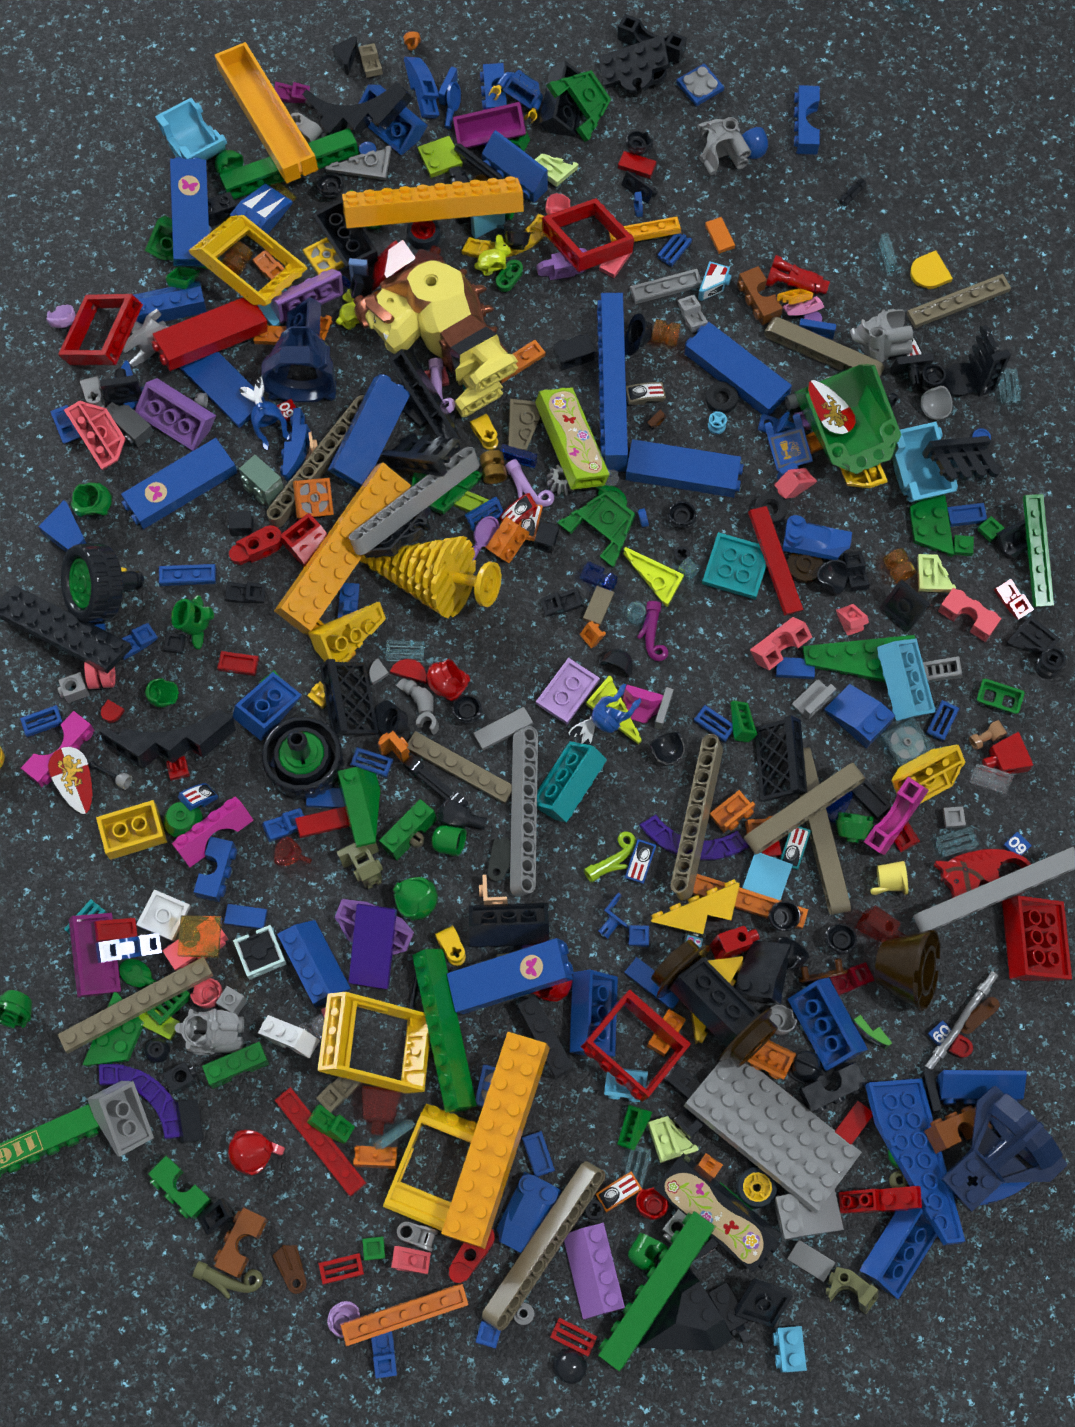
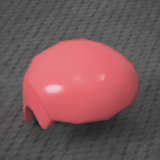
[545,193,570,215]
[190,978,223,1008]

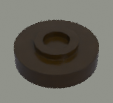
[787,553,823,583]

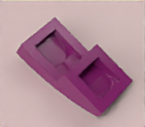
[274,81,310,103]

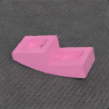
[782,296,824,315]

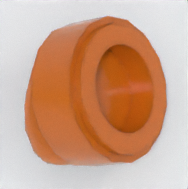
[403,31,421,51]

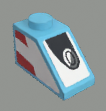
[698,262,732,301]

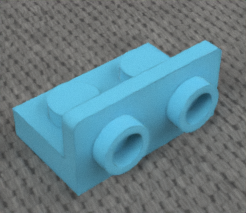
[773,1326,807,1373]

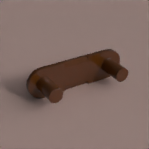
[798,958,848,982]
[961,997,1000,1034]

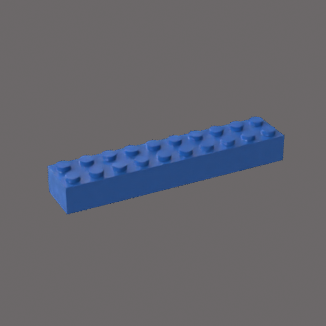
[597,293,628,472]

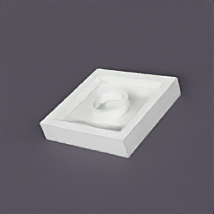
[136,890,191,942]

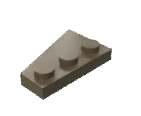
[508,399,541,453]

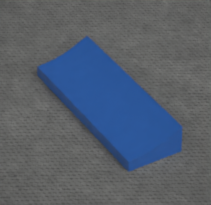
[179,352,265,428]

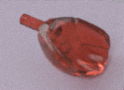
[274,836,312,865]

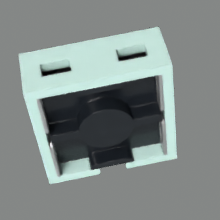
[233,925,286,980]

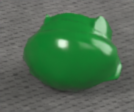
[71,482,112,517]
[393,877,438,921]

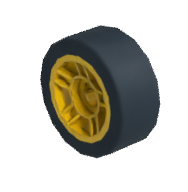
[736,1167,777,1209]

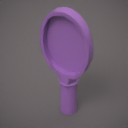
[473,516,499,560]

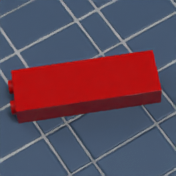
[151,297,268,371]

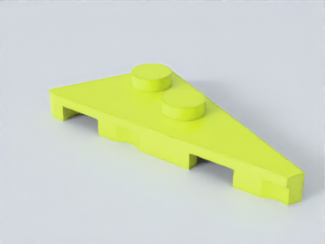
[623,547,684,607]
[586,676,642,745]

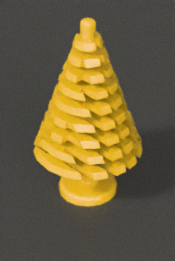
[360,536,501,618]

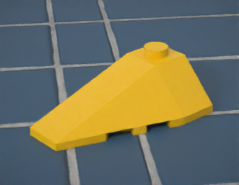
[309,602,386,662]

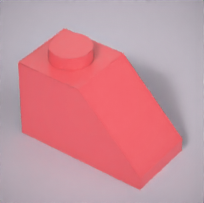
[774,468,817,499]

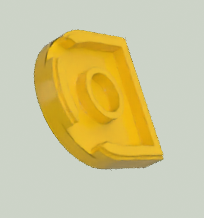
[910,251,953,289]

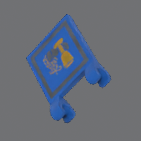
[764,414,813,472]

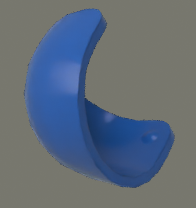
[742,127,768,159]

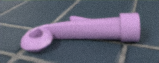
[428,358,455,413]
[505,459,554,507]

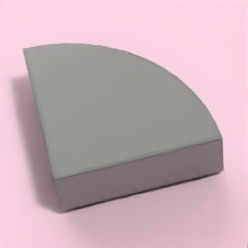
[369,658,389,685]

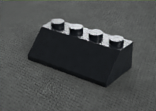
[539,61,582,137]
[312,199,378,269]
[469,903,549,948]

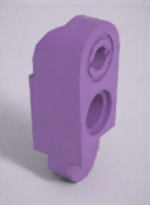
[536,248,587,280]

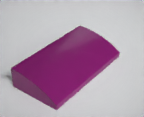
[453,102,526,148]
[69,913,121,998]

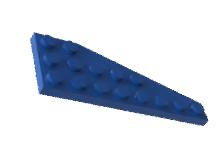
[865,1078,965,1246]

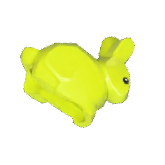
[474,235,511,276]
[336,289,360,330]

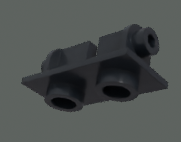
[621,171,658,204]

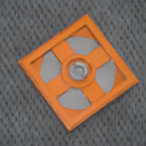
[293,478,334,518]

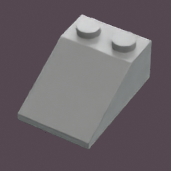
[87,1081,154,1157]
[773,1189,844,1241]

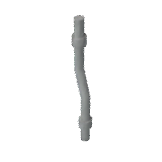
[924,971,998,1070]

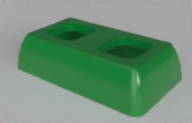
[166,266,200,289]
[977,679,1025,714]

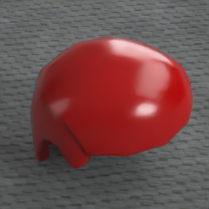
[636,1187,668,1220]

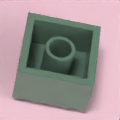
[239,455,284,507]

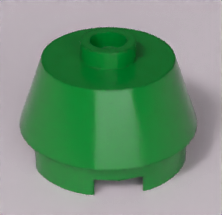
[164,802,203,838]
[835,812,874,842]
[0,990,32,1028]

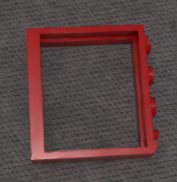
[542,198,634,272]
[58,294,143,365]
[581,989,691,1102]

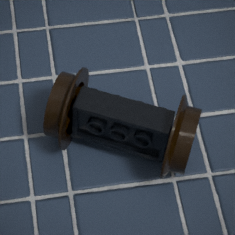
[651,939,778,1068]

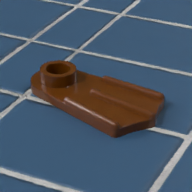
[272,1245,307,1294]

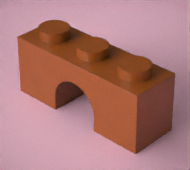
[737,266,783,325]
[925,1105,992,1154]
[214,1207,268,1279]

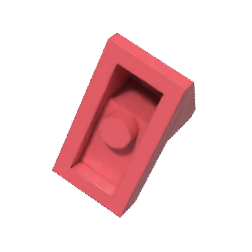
[836,604,869,636]
[391,1246,431,1274]

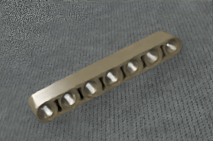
[764,317,884,377]
[744,763,866,855]

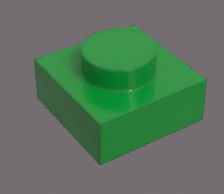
[977,516,1005,542]
[953,535,974,556]
[362,1237,386,1261]

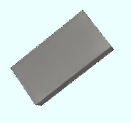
[654,687,674,730]

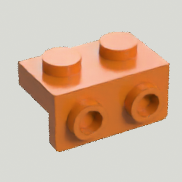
[485,517,529,563]
[378,731,410,763]
[709,790,755,833]
[747,1040,796,1080]

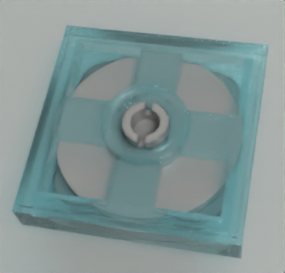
[880,717,934,767]

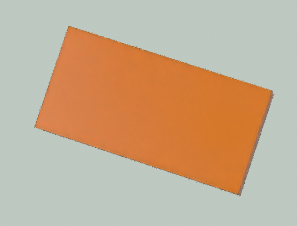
[705,217,735,254]

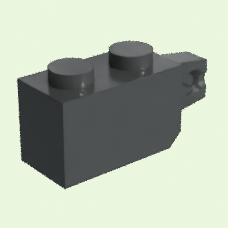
[106,402,154,448]

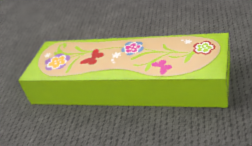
[535,387,610,490]

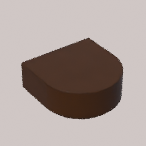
[647,409,666,428]

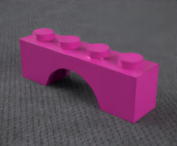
[21,711,95,787]
[864,777,929,855]
[172,796,253,867]

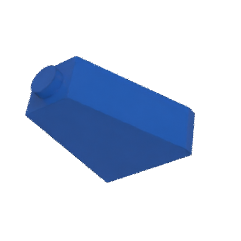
[38,500,86,552]

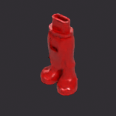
[766,255,830,294]

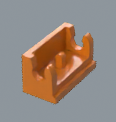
[353,1146,398,1169]

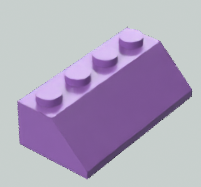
[270,269,343,324]
[135,378,216,451]
[564,1223,625,1320]

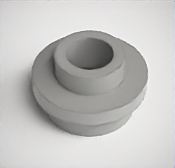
[514,1303,534,1325]

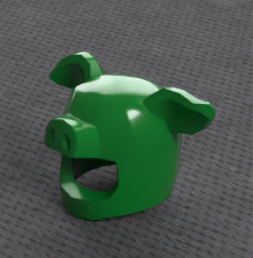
[171,596,214,649]

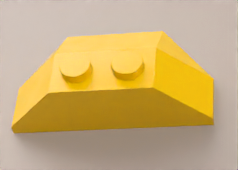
[840,464,888,488]
[891,744,965,804]

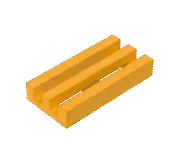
[777,288,813,305]

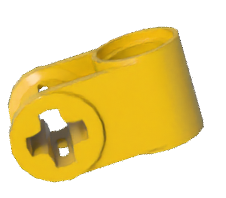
[470,414,498,451]
[435,925,466,966]

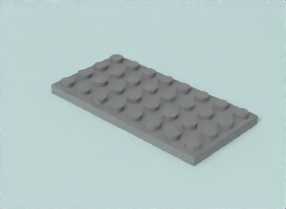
[684,1059,862,1214]

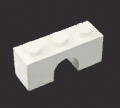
[258,1015,320,1058]

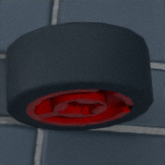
[407,220,441,250]

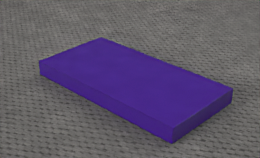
[349,903,397,989]

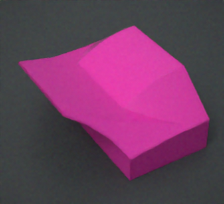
[623,685,664,724]

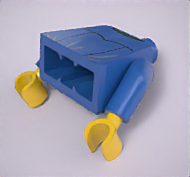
[489,70,543,124]

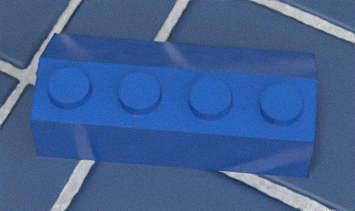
[358,85,428,155]
[482,130,548,203]
[133,281,207,324]
[277,920,351,1009]
[570,970,618,1057]
[788,977,868,1071]
[936,1070,1027,1105]
[859,1208,937,1299]

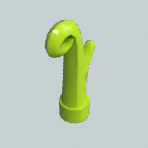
[584,831,636,883]

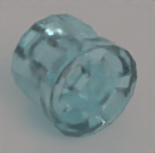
[678,557,701,580]
[626,601,646,624]

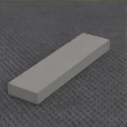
[630,269,702,304]

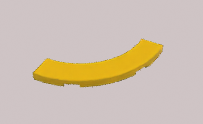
[462,214,545,258]

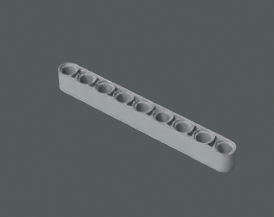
[349,447,480,555]
[510,726,538,897]
[913,847,1075,932]

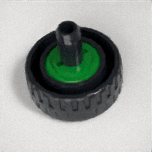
[61,543,144,622]
[262,716,344,800]

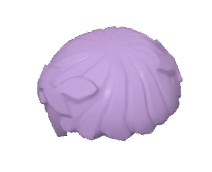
[46,305,76,328]
[328,1301,360,1338]

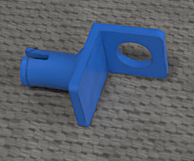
[758,412,796,434]
[598,893,628,939]

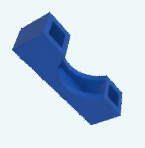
[794,85,820,155]

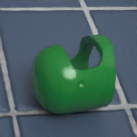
[432,825,467,856]
[628,1232,668,1271]

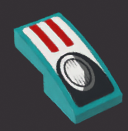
[780,827,811,870]

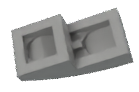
[678,295,708,333]

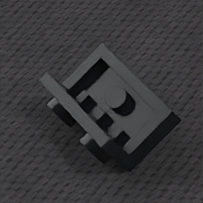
[996,519,1028,558]

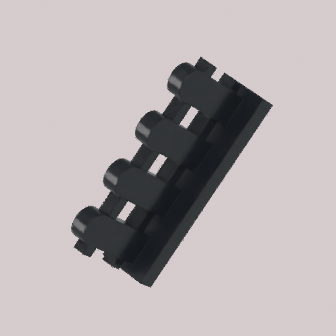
[968,324,1011,397]
[381,433,461,477]
[922,436,1001,482]

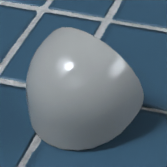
[921,386,953,420]

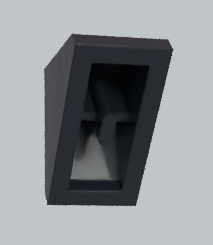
[332,36,358,75]
[198,1198,235,1235]

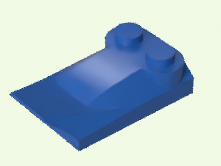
[782,515,852,560]
[496,1172,561,1253]

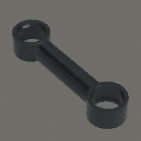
[403,755,469,807]

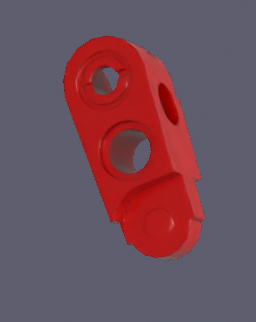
[229,525,282,565]
[449,1229,495,1283]

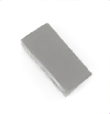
[787,1240,835,1282]

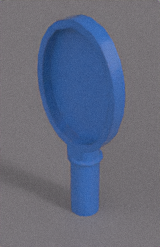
[445,81,461,129]

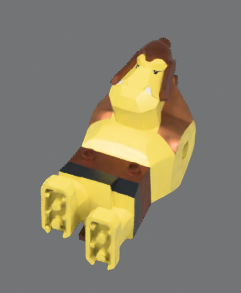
[353,260,518,417]

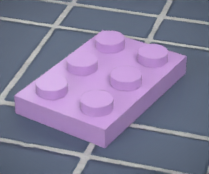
[536,658,600,724]

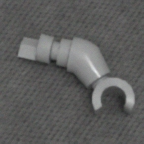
[396,678,439,735]

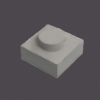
[942,806,966,829]

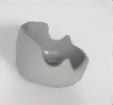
[770,1004,797,1035]

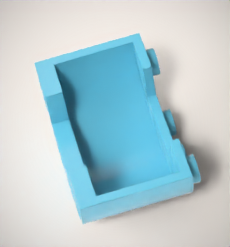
[155,98,227,160]
[892,422,958,502]

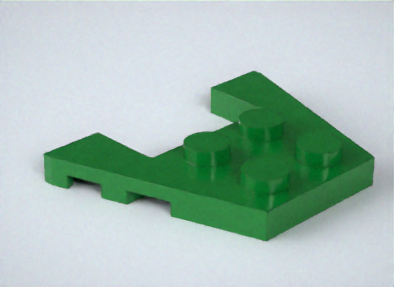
[546,70,611,142]
[411,470,483,515]
[557,491,635,568]

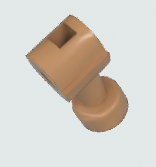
[969,720,1007,750]

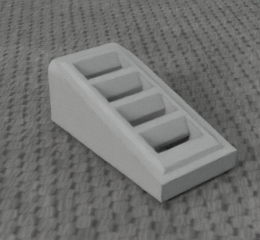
[923,656,963,681]

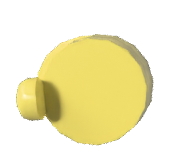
[870,861,908,895]

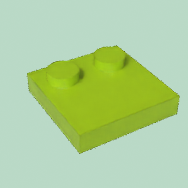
[418,136,463,178]

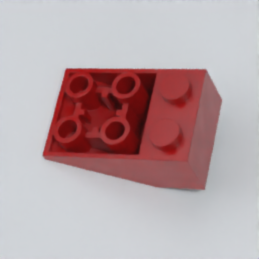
[280,513,327,567]

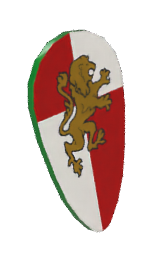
[808,380,856,435]
[48,747,92,814]

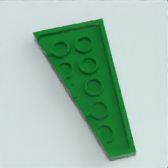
[802,635,915,683]

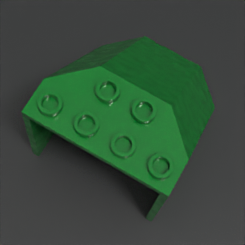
[794,364,901,474]

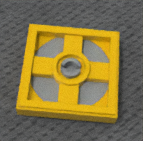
[303,238,344,275]

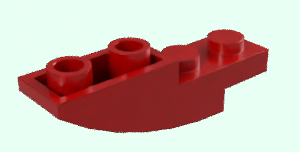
[839,1186,922,1214]

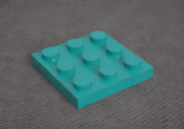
[702,532,766,600]

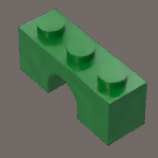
[379,799,437,861]
[202,1042,270,1089]
[148,1156,212,1220]

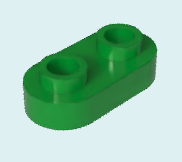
[496,260,523,292]

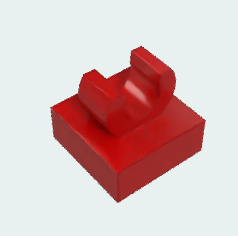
[166,756,190,781]

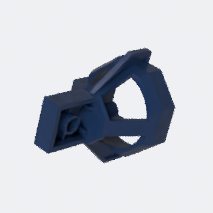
[261,297,336,402]
[940,1086,1067,1212]

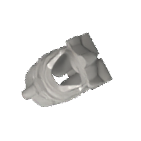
[697,117,751,176]
[850,309,913,363]
[175,1009,244,1055]

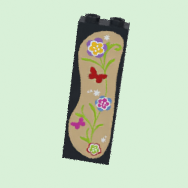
[655,1153,782,1272]

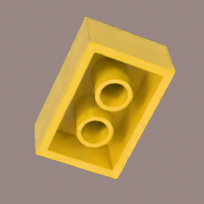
[96,800,167,860]

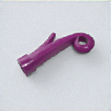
[637,601,668,661]

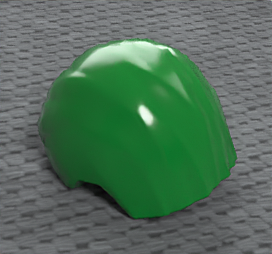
[215,150,244,175]
[145,678,179,708]

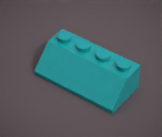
[537,741,607,823]

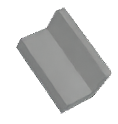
[792,680,836,720]

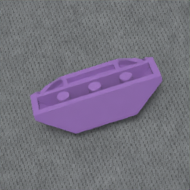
[335,899,414,955]

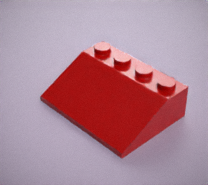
[1002,896,1072,981]

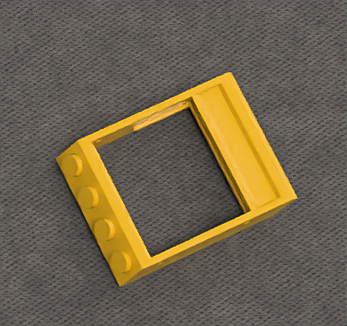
[188,215,307,306]
[318,992,430,1093]
[383,1104,477,1231]

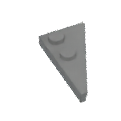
[326,146,392,180]

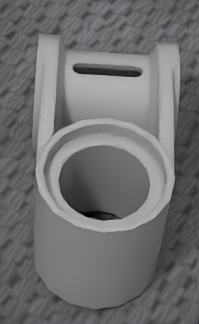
[291,113,322,143]
[80,376,105,408]
[397,1222,438,1252]

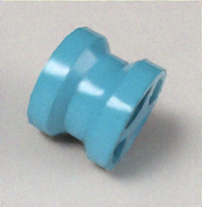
[708,412,727,434]

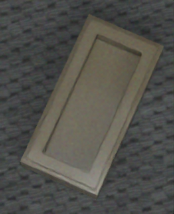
[583,586,614,626]

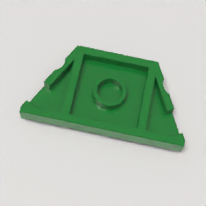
[909,495,954,557]
[83,992,144,1067]

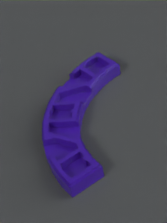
[639,815,748,861]
[99,1064,180,1139]

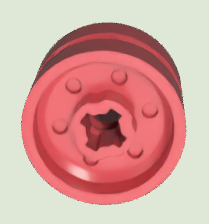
[84,662,115,689]

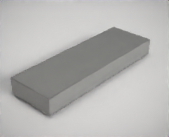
[473,707,533,751]

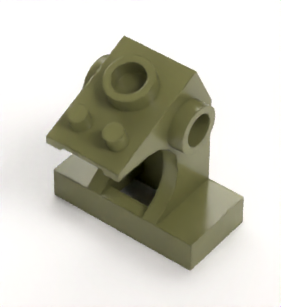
[337,843,383,889]
[826,1267,879,1314]

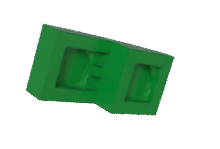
[307,1104,355,1144]

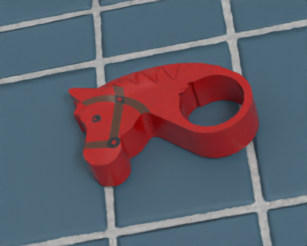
[933,849,1031,898]

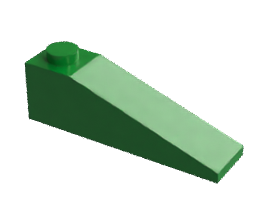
[145,215,220,269]
[337,767,381,848]

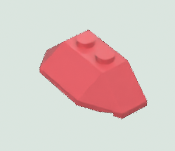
[64,401,126,470]

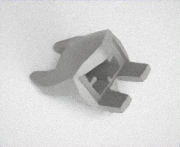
[123,309,169,367]

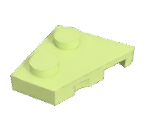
[535,154,578,187]
[917,554,956,592]
[647,1116,699,1163]

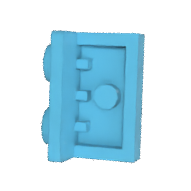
[604,1068,648,1102]

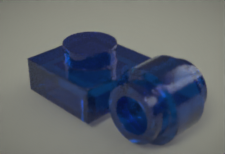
[580,561,618,591]

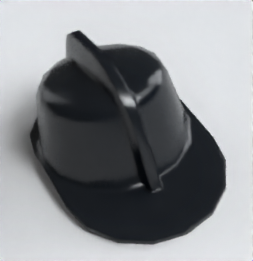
[496,225,534,250]
[624,313,653,356]
[375,700,410,735]
[788,1049,834,1087]

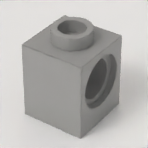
[58,672,90,703]
[216,986,247,1016]
[662,1209,686,1244]

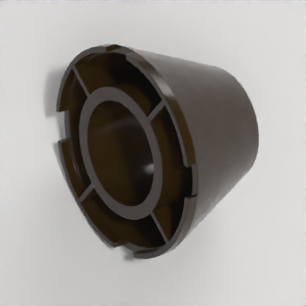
[875,930,940,1011]

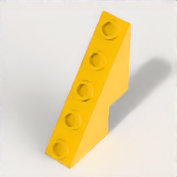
[651,879,740,934]
[690,956,743,1044]

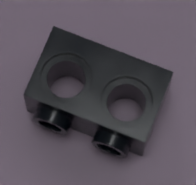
[208,192,236,227]

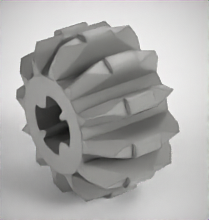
[547,465,574,496]

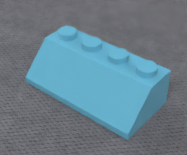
[877,639,936,721]

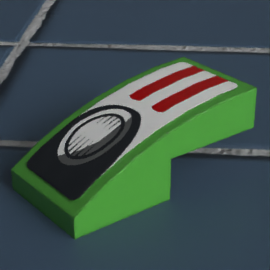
[853,1015,892,1049]

